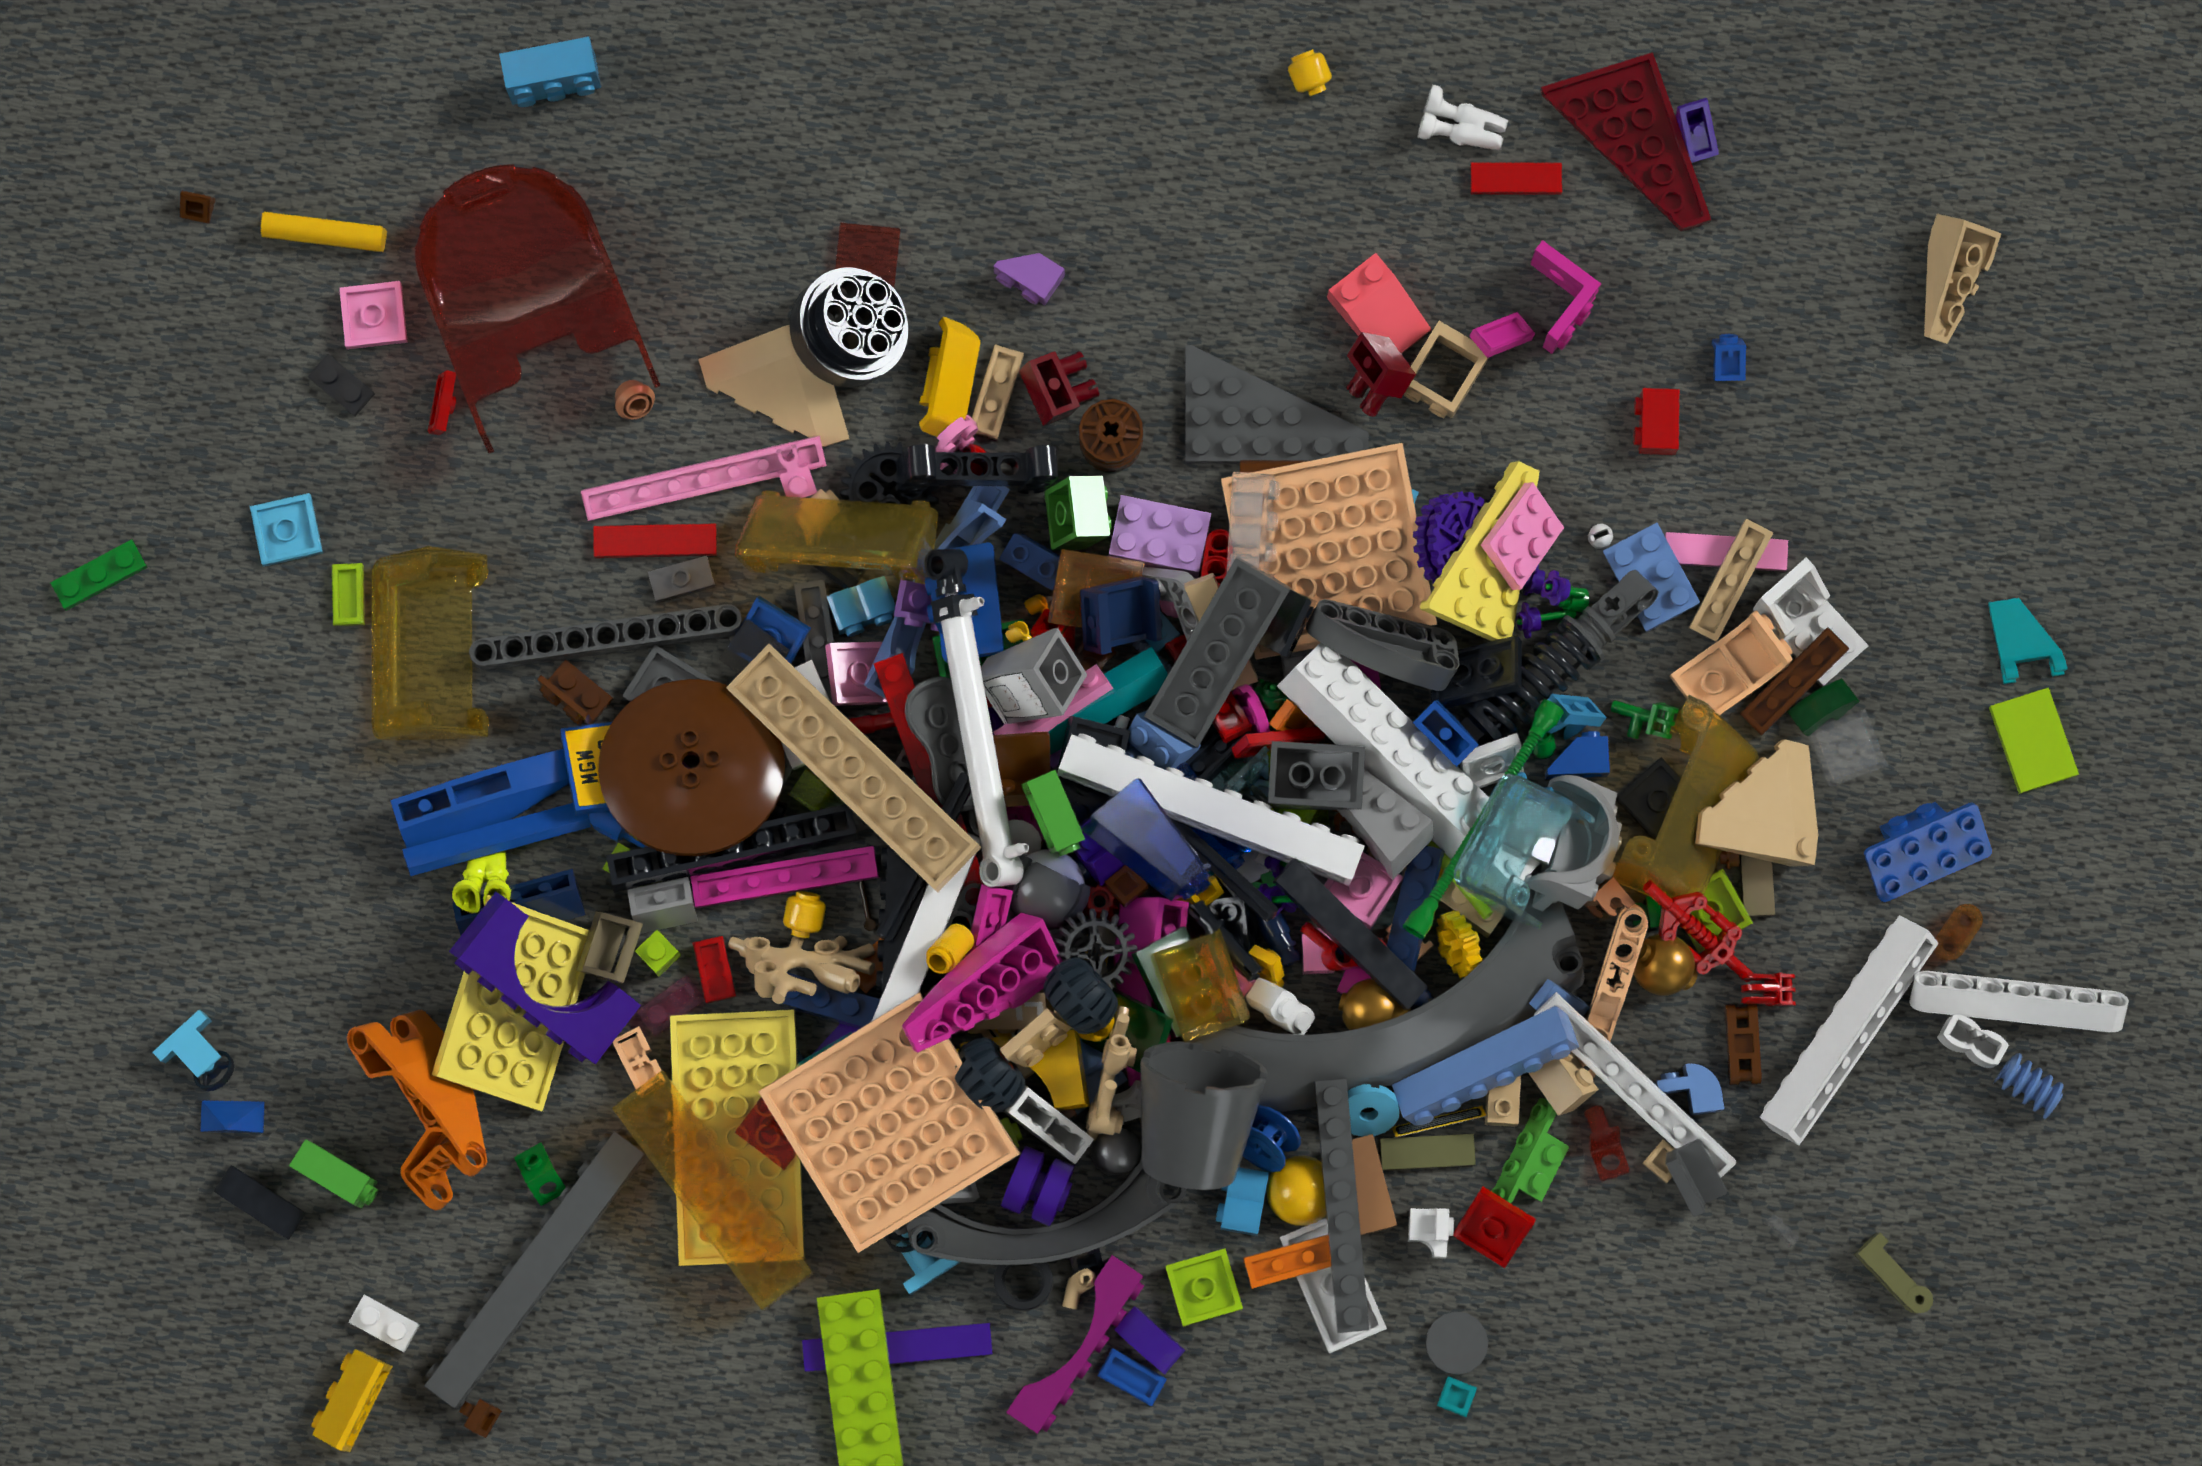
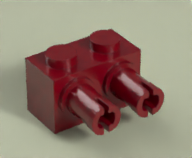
[1346,332,1416,417]
[1019,351,1099,426]

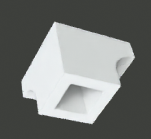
[1408,1208,1454,1259]

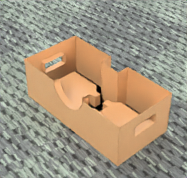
[612,1027,668,1097]

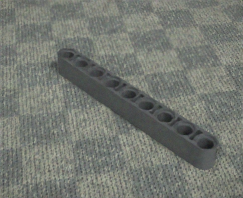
[469,604,743,671]

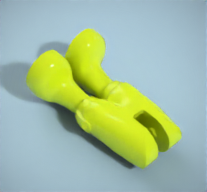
[452,850,511,913]

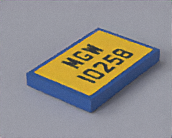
[560,722,612,816]

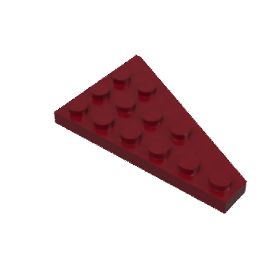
[1540,52,1711,232]

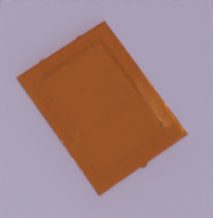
[1048,549,1144,628]

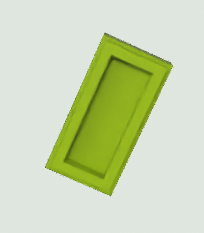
[332,563,365,626]

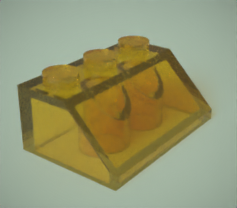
[1154,929,1251,1042]

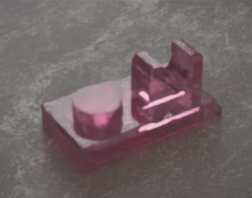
[637,975,705,1037]

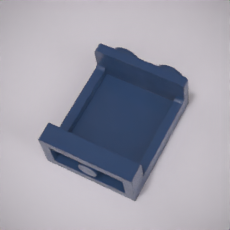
[999,533,1076,591]
[1080,576,1163,655]

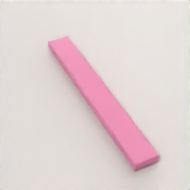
[581,435,827,521]

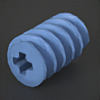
[1994,1053,2063,1119]

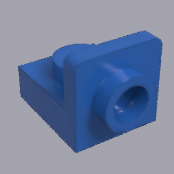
[1712,334,1746,381]

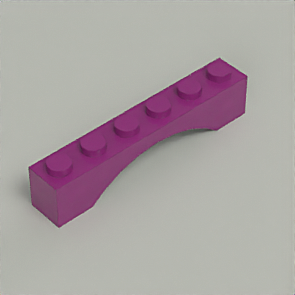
[1006,1255,1145,1434]

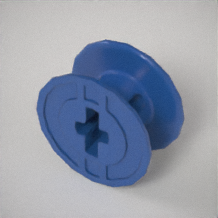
[1243,1105,1301,1172]

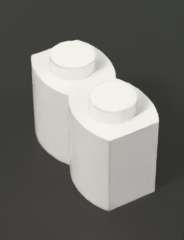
[1246,978,1315,1035]
[1937,1015,2009,1068]

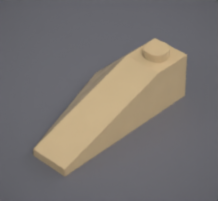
[1924,214,2001,344]

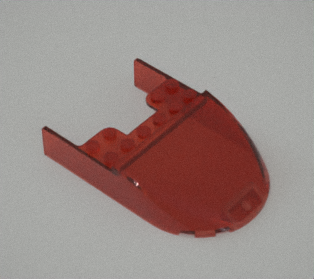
[415,164,660,454]

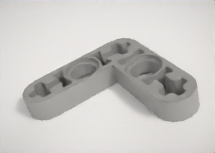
[1128,567,1199,641]

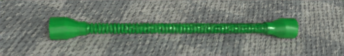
[1403,700,1564,939]

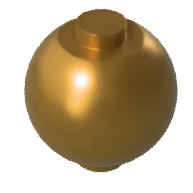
[1633,934,1698,996]
[1339,978,1411,1030]

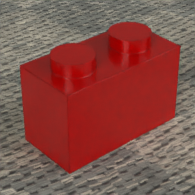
[1633,388,1680,455]

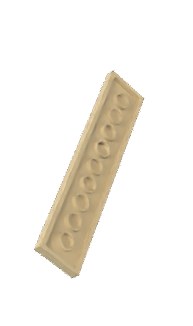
[726,644,981,892]

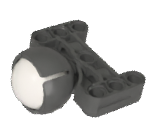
[945,849,1100,965]

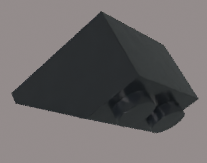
[1259,589,1317,657]

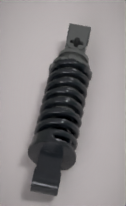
[1458,570,1659,768]

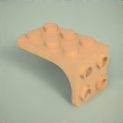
[1670,611,1793,725]

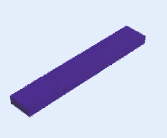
[802,1323,993,1372]

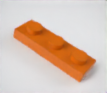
[1243,1234,1331,1289]

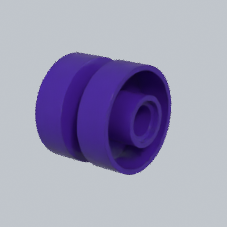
[1001,1145,1075,1226]

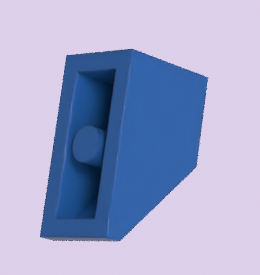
[1413,700,1479,767]
[1545,731,1610,779]

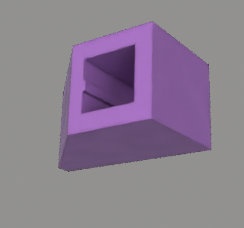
[994,253,1065,306]

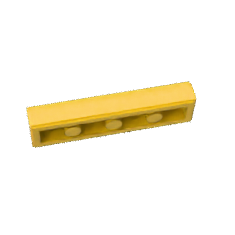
[261,212,387,252]

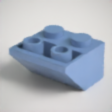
[1125,711,1201,770]

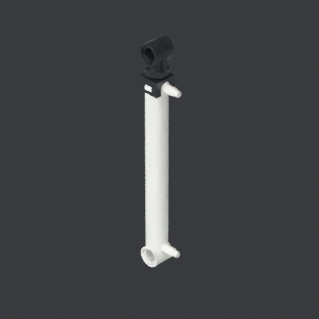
[924,548,1029,887]

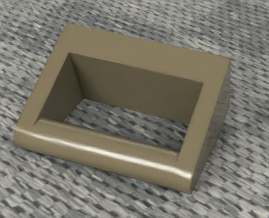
[577,911,643,984]

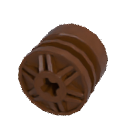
[1079,399,1143,472]

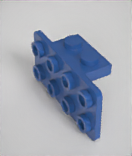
[925,542,1004,663]
[1864,802,1992,902]

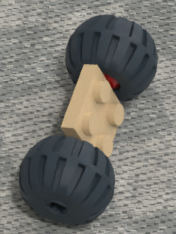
[955,958,1118,1114]

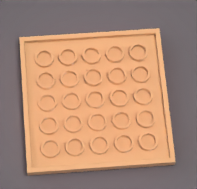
[1221,443,1438,660]
[759,992,1020,1253]

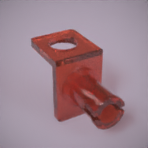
[1584,1106,1630,1181]

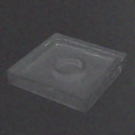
[1809,709,1888,788]

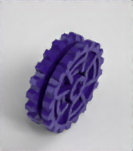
[1413,491,1484,586]

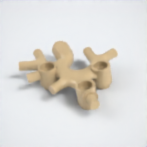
[728,936,875,1004]
[1086,1006,1137,1141]

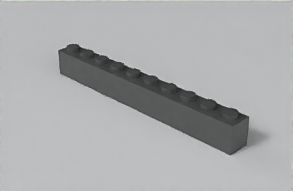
[425,1131,647,1409]

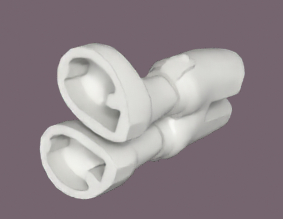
[1417,85,1508,150]

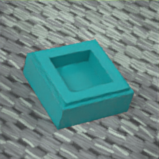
[1437,1376,1477,1417]

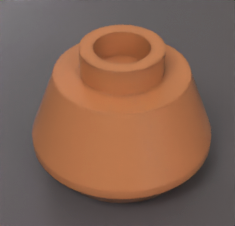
[615,380,655,419]

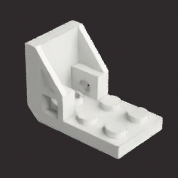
[1753,557,1868,687]

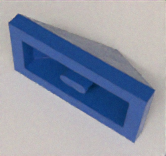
[200,1100,265,1133]

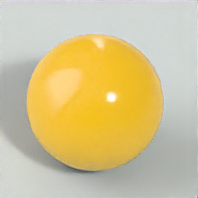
[1266,1156,1326,1226]

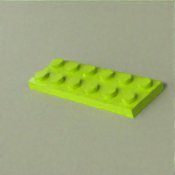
[817,1289,904,1466]

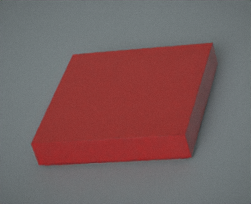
[1453,1186,1536,1268]

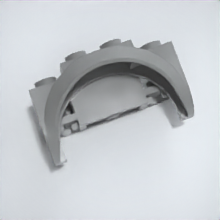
[1523,775,1622,912]

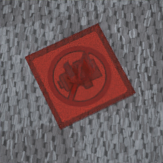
[734,1097,796,1170]

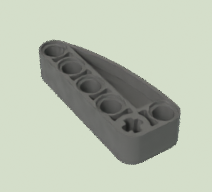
[1305,599,1459,691]

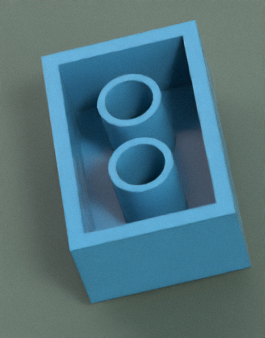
[499,37,601,107]

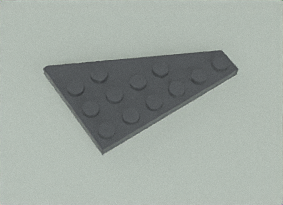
[1185,345,1369,464]

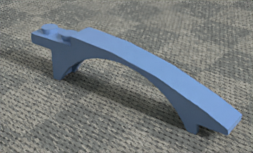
[864,473,1010,699]

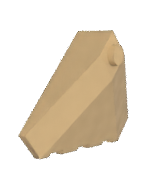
[698,325,850,448]
[1695,739,1818,866]

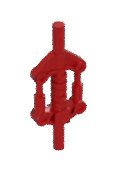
[1643,880,1753,983]

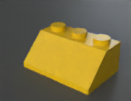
[311,1349,393,1452]

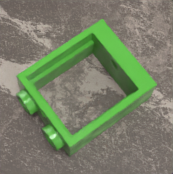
[1021,770,1085,856]
[289,1139,378,1209]

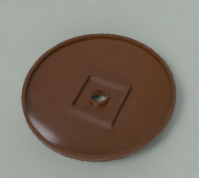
[598,679,785,856]

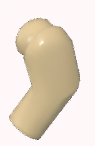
[1062,1269,1096,1310]

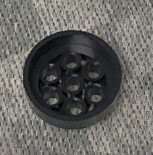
[789,268,908,388]

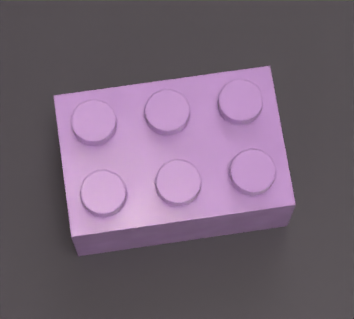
[1108,495,1211,579]

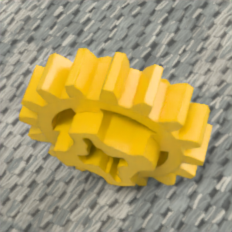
[1436,910,1482,978]

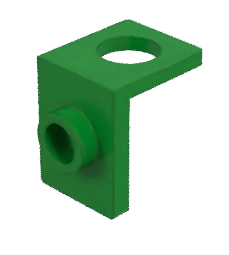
[514,1142,566,1206]

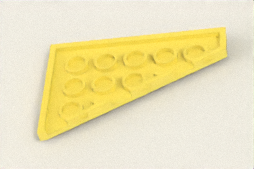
[1420,461,1540,641]

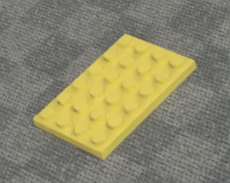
[431,895,590,1112]

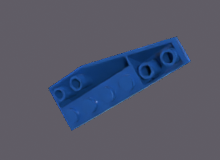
[390,749,569,848]

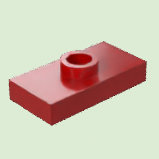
[428,370,457,435]
[693,936,737,1004]

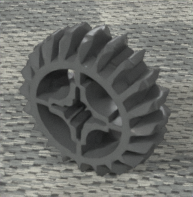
[1054,908,1137,990]

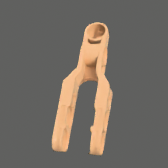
[1576,904,1648,1078]

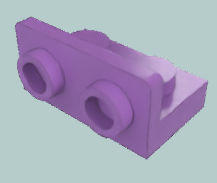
[894,580,938,631]

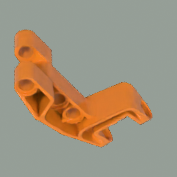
[347,1010,487,1210]

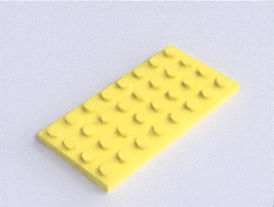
[670,1010,805,1266]

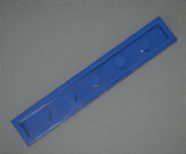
[402,803,591,876]

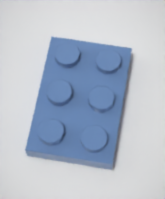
[1603,523,1700,632]

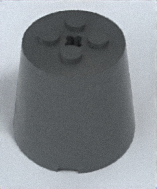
[1140,1041,1267,1190]

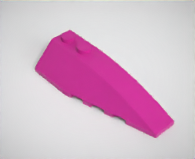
[902,913,1063,1053]

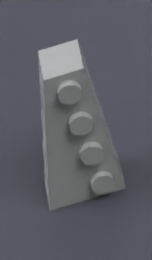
[1338,769,1434,880]

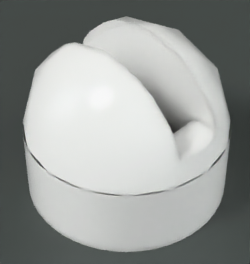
[1588,524,1613,549]

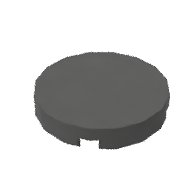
[1425,1312,1488,1375]

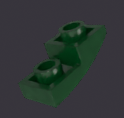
[1788,678,1860,737]

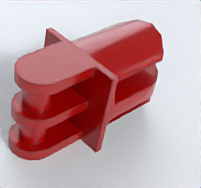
[1741,972,1796,1006]

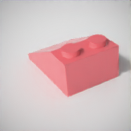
[1327,253,1432,354]

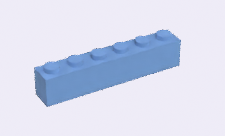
[1392,1006,1579,1126]

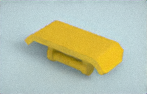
[919,316,980,437]

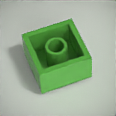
[1044,476,1111,551]

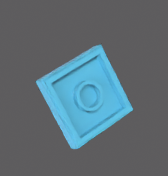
[250,493,323,567]

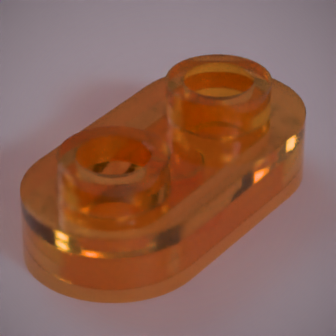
[1934,904,1983,961]

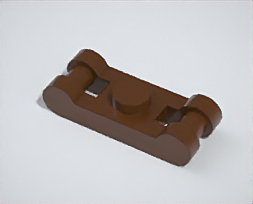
[1724,1004,1762,1085]

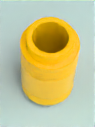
[926,924,974,974]

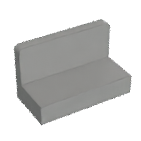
[627,877,698,934]

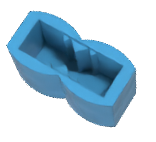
[827,576,896,637]
[1216,1167,1269,1236]

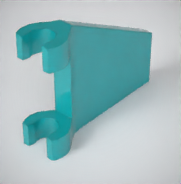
[1988,598,2067,684]

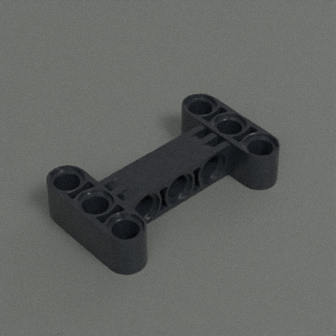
[896,444,1058,494]

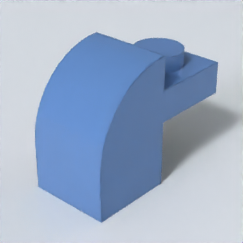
[1654,1064,1724,1116]

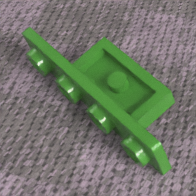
[1491,1098,1570,1204]

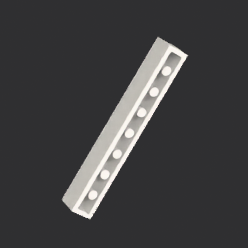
[1760,915,1939,1146]

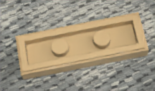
[972,345,1024,440]

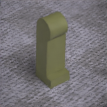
[1853,1232,1933,1314]

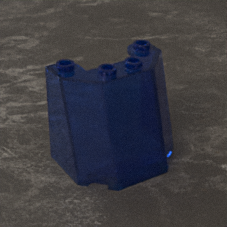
[1082,762,1251,901]

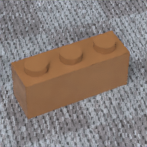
[1352,1134,1397,1236]

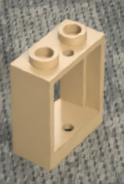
[1404,321,1489,419]

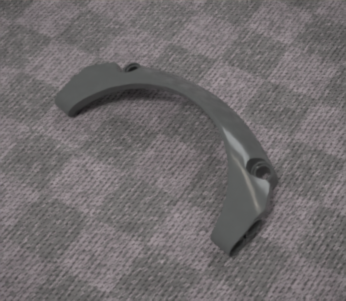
[894,1155,1186,1265]

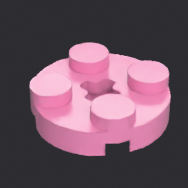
[935,415,978,470]

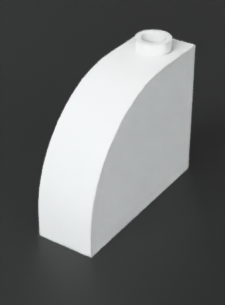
[1003,1085,1094,1164]

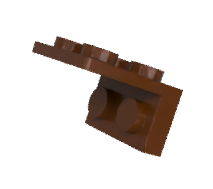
[537,659,613,726]
[993,731,1051,807]

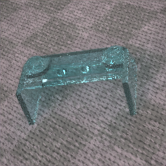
[1454,773,1595,929]

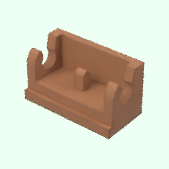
[1584,877,1635,918]

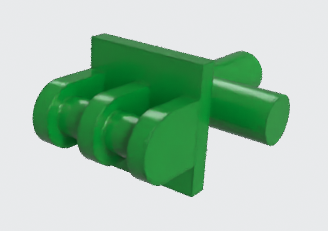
[1611,700,1679,739]

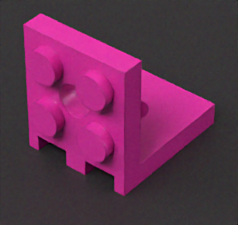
[1530,240,1601,354]

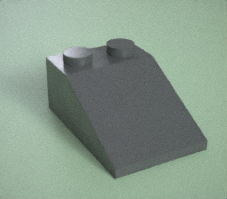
[1268,741,1366,810]

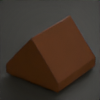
[180,191,216,224]

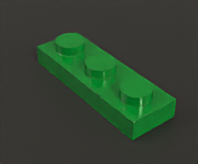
[50,539,148,611]

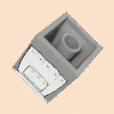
[981,628,1087,724]

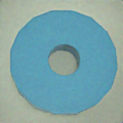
[1348,1084,1399,1137]

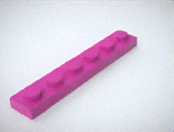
[690,846,879,908]

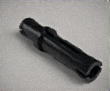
[1188,900,1264,982]

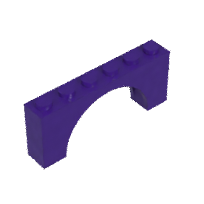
[449,892,641,1064]

